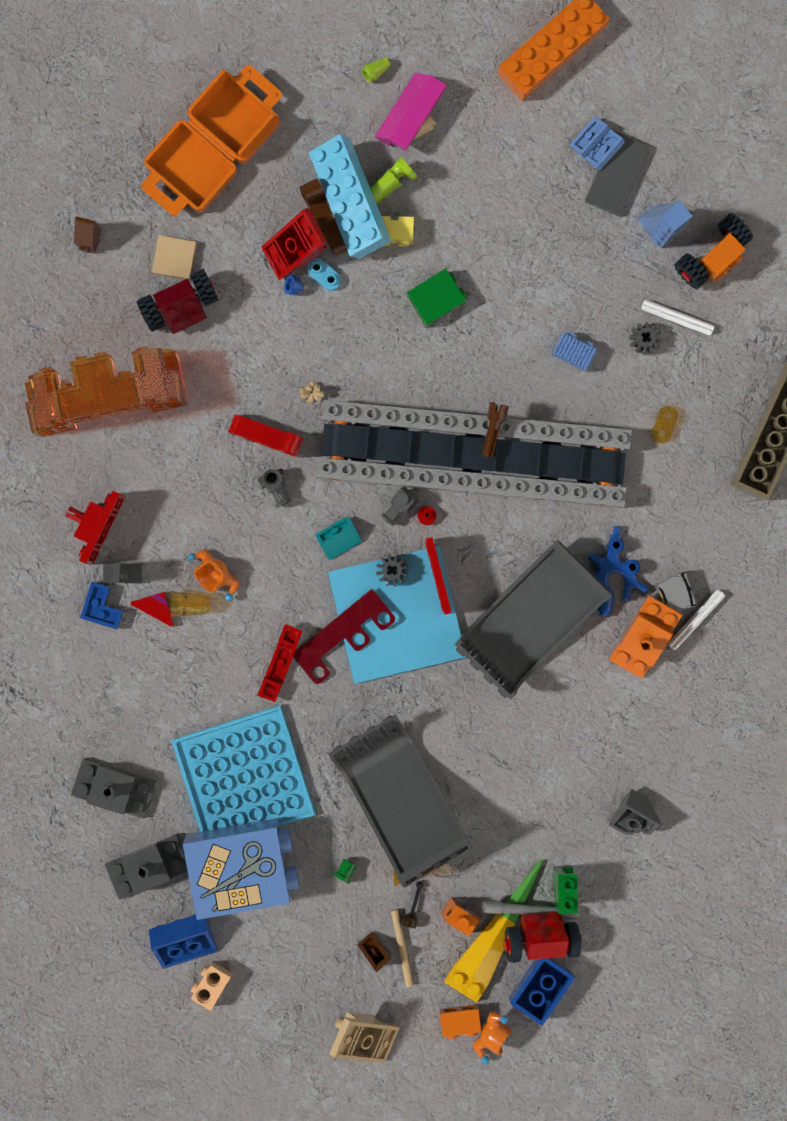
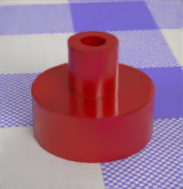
[417,506,437,525]

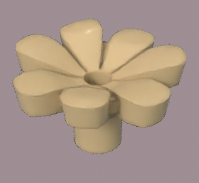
[299,381,324,403]

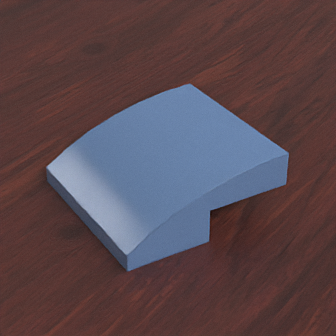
[570,116,625,171]

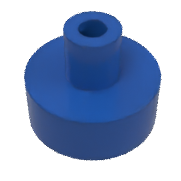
[284,275,304,296]

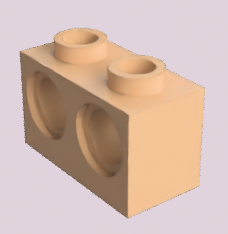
[191,962,232,1011]

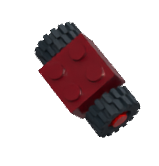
[136,268,219,334]

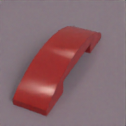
[257,624,303,702]

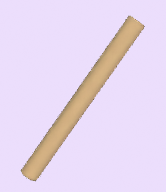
[391,909,413,987]

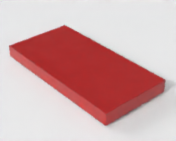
[424,537,452,615]

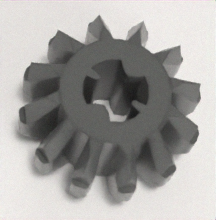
[629,322,662,355]
[376,554,408,587]

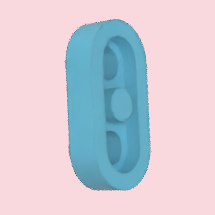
[307,258,341,291]

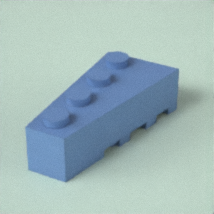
[638,201,693,248]

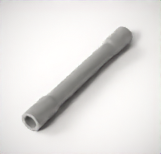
[482,901,579,919]

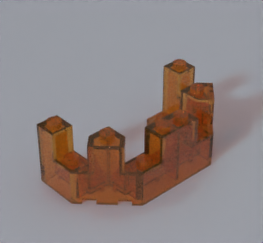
[25,347,189,437]

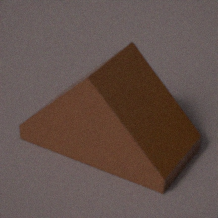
[357,932,391,972]

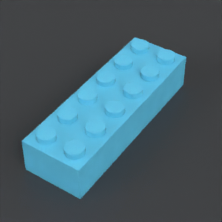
[308,134,392,259]

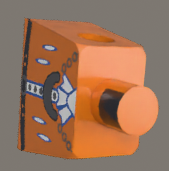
[441,898,482,936]

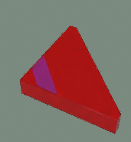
[130,592,175,627]

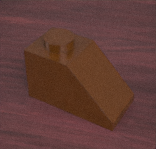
[74,216,102,253]

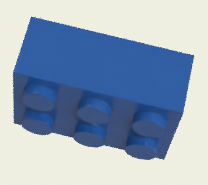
[509,958,575,1026]

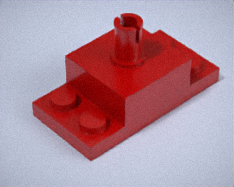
[261,208,327,280]
[65,491,126,565]

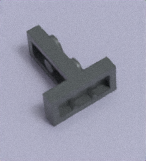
[103,563,143,584]

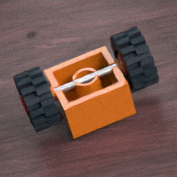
[674,213,753,289]

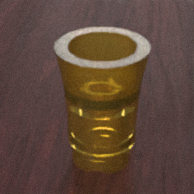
[171,591,210,618]

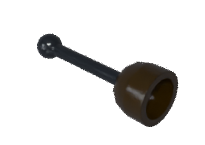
[401,881,424,929]

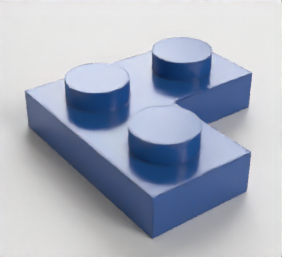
[80,582,123,629]

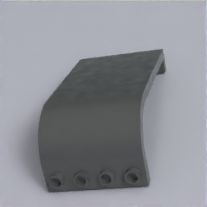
[455,539,612,700]
[328,714,473,888]

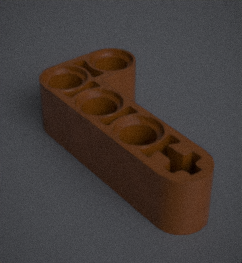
[300,178,348,257]

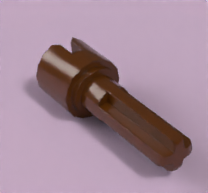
[482,402,509,458]

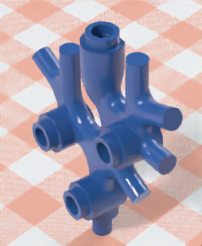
[588,526,649,616]

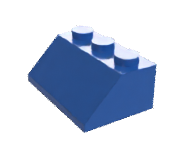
[148,914,218,969]

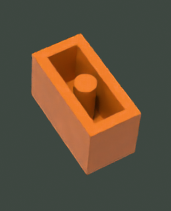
[439,1004,481,1039]

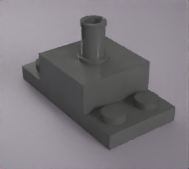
[71,758,157,819]
[105,834,188,900]

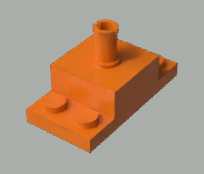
[609,594,682,679]

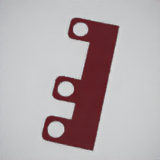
[293,589,395,684]

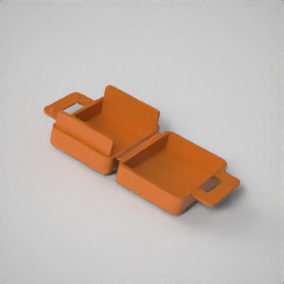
[141,65,282,216]

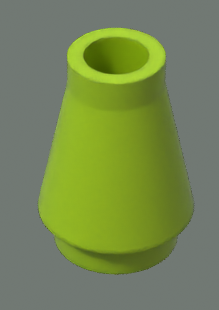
[361,57,391,83]

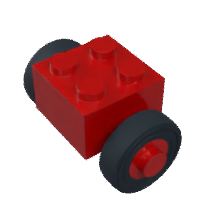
[503,912,582,963]

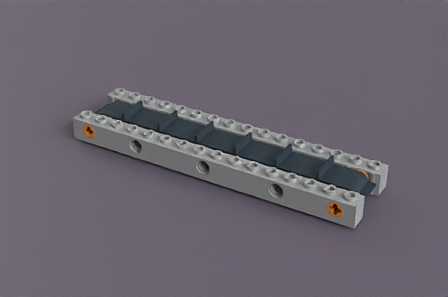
[316,400,632,508]

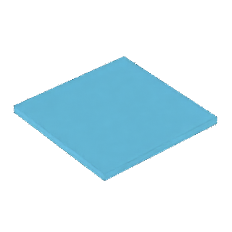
[328,545,466,684]
[171,705,316,832]

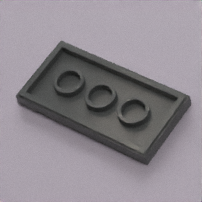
[585,131,650,217]

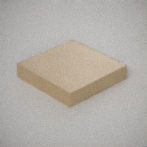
[152,235,197,280]

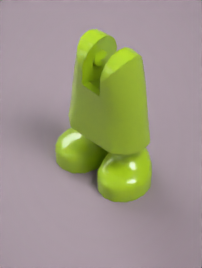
[370,157,418,205]

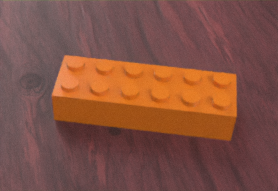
[497,0,610,102]

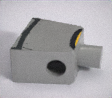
[651,571,696,610]

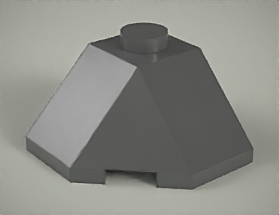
[609,789,661,835]

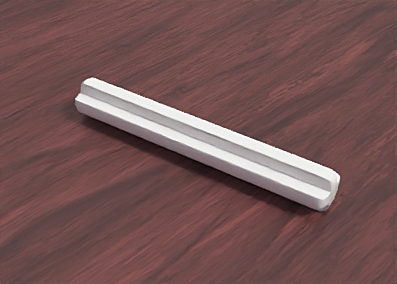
[641,300,714,335]
[667,590,725,650]

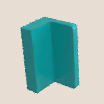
[315,516,362,560]

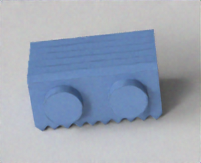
[552,332,597,372]

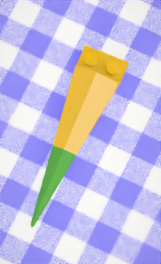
[444,860,543,1003]

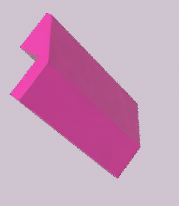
[375,73,447,151]

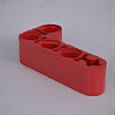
[228,414,304,458]

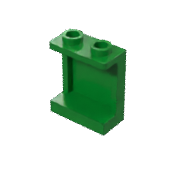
[406,268,467,328]
[553,867,578,914]

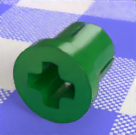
[333,859,357,884]

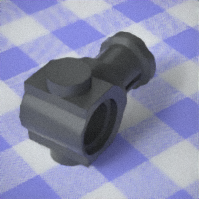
[258,468,292,508]
[381,487,419,526]

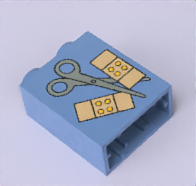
[183,818,300,920]

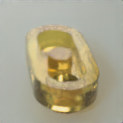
[651,406,678,444]

